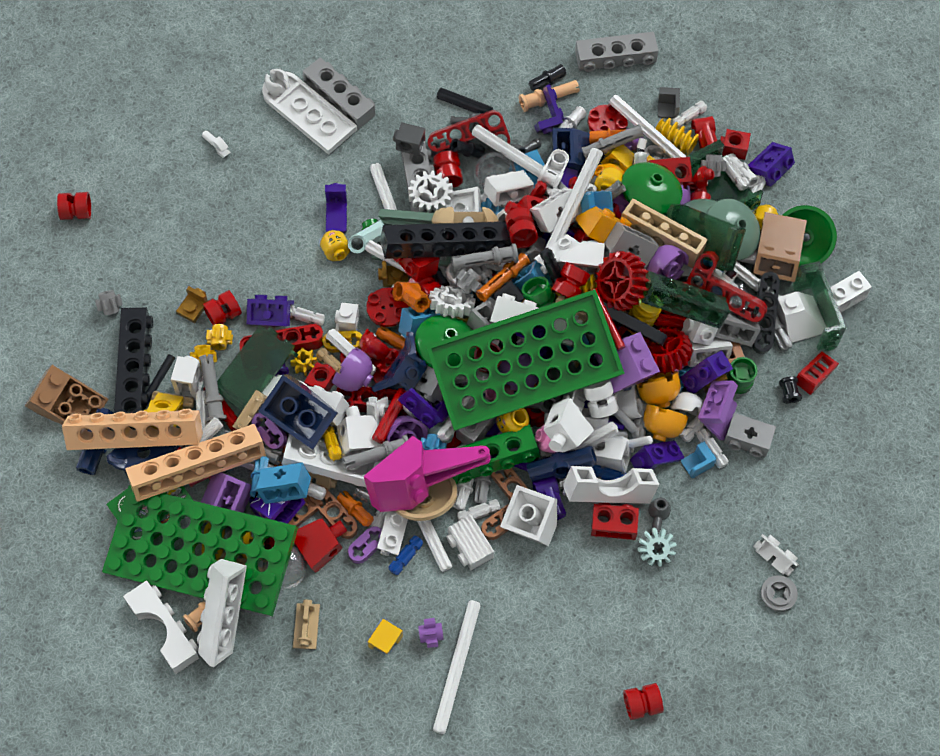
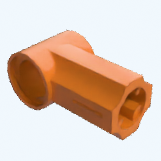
[393,281,431,313]

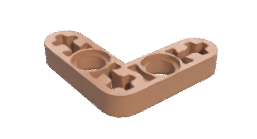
[481,468,528,540]
[288,485,358,539]

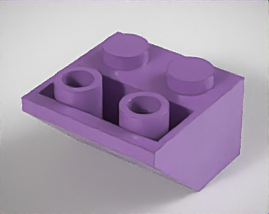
[201,472,251,513]

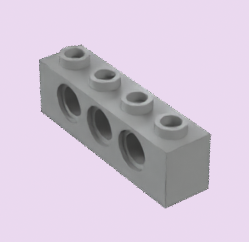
[575,32,658,72]
[302,57,376,129]
[401,142,439,213]

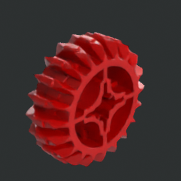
[593,251,650,311]
[643,327,692,375]

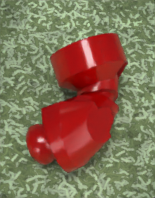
[690,166,715,201]

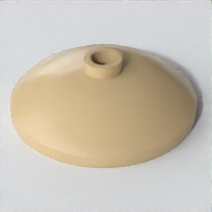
[396,477,457,521]

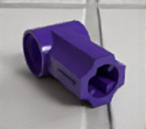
[532,476,566,520]

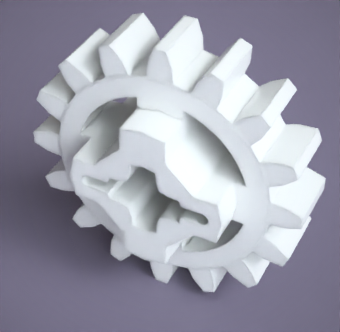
[408,171,453,213]
[429,286,476,318]

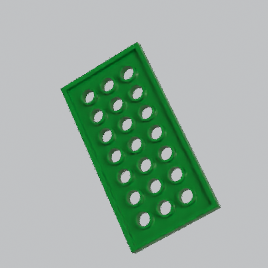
[426,289,625,431]
[102,485,298,617]

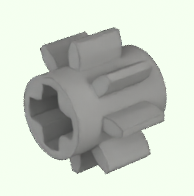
[701,155,726,177]
[456,268,483,294]
[95,290,122,315]

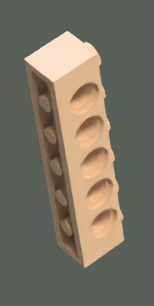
[62,409,203,450]
[125,424,266,502]

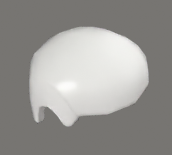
[670,392,704,416]

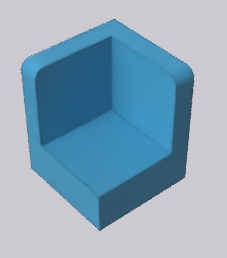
[581,191,613,213]
[681,441,716,478]

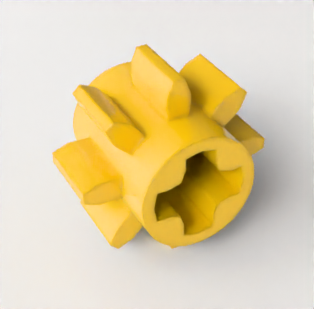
[206,324,233,350]
[190,344,217,365]
[290,348,318,376]

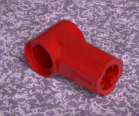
[691,116,720,156]

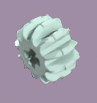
[637,527,677,566]

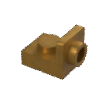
[378,260,408,287]
[176,286,208,323]

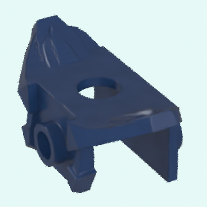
[371,332,427,392]
[106,445,180,477]

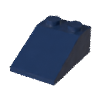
[258,374,338,450]

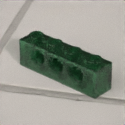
[641,271,730,329]

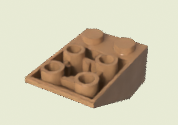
[751,212,807,282]
[25,365,108,430]

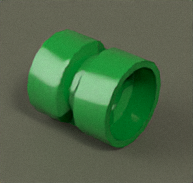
[522,276,556,308]
[726,357,758,394]

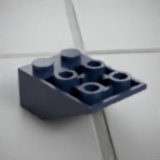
[552,128,605,176]

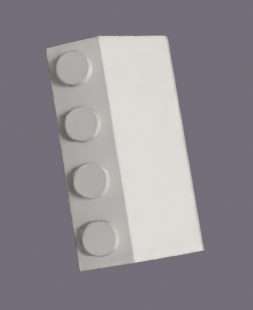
[197,559,247,667]

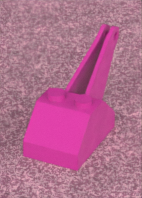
[363,436,491,512]

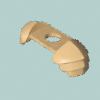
[432,207,499,224]

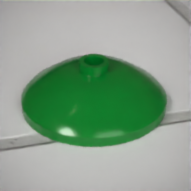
[621,162,683,215]
[783,205,837,268]
[414,315,477,368]

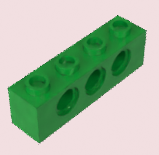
[453,425,540,484]

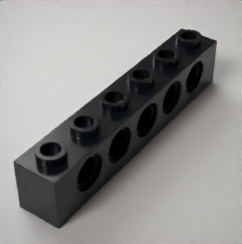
[380,222,512,259]
[114,307,153,430]

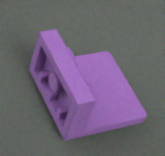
[698,381,738,440]

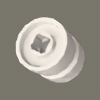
[583,379,618,418]

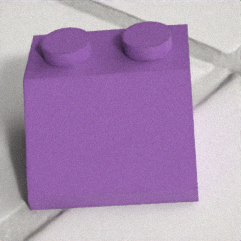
[594,332,660,394]

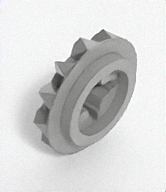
[761,575,798,612]

